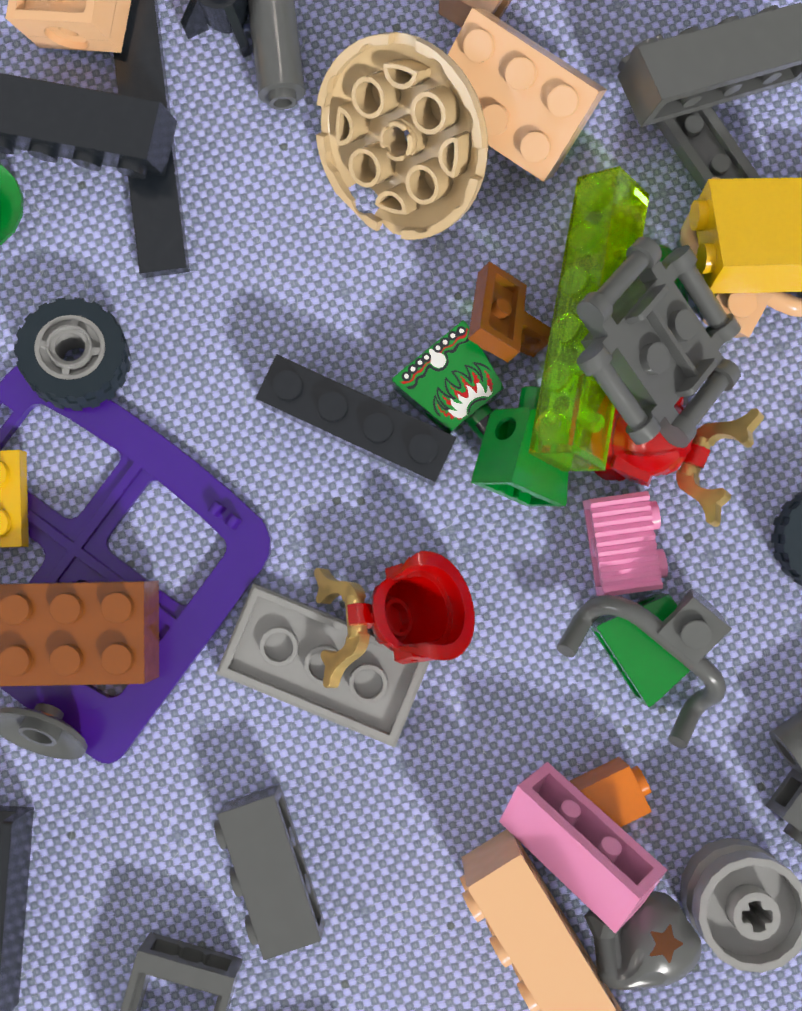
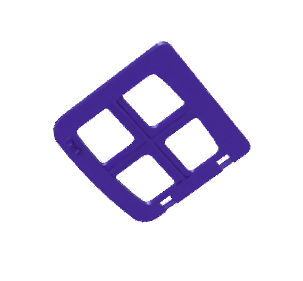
[0,366,272,764]

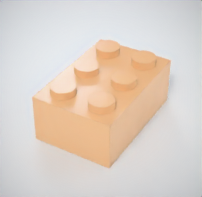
[448,8,607,182]

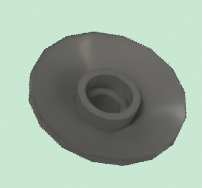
[0,703,88,760]

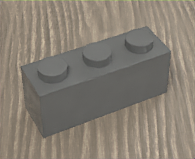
[214,784,325,961]

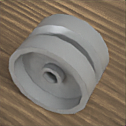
[680,838,802,973]

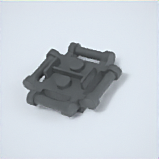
[576,236,741,448]

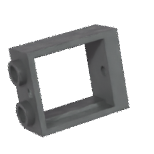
[120,932,243,1011]

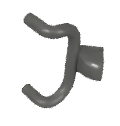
[557,589,732,748]

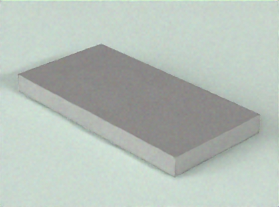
[216,583,430,748]

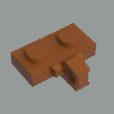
[468,261,552,363]

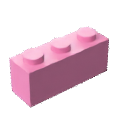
[499,762,668,934]

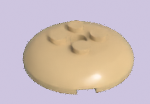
[316,32,488,240]

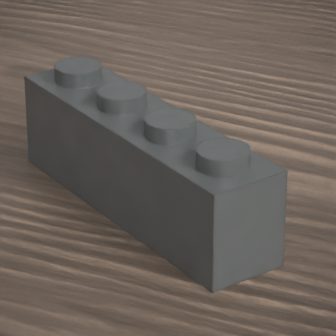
[617,2,802,127]

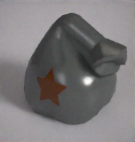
[584,891,702,990]

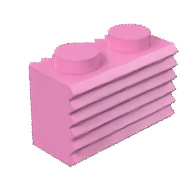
[583,491,668,596]

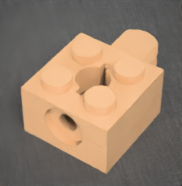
[5,0,131,53]

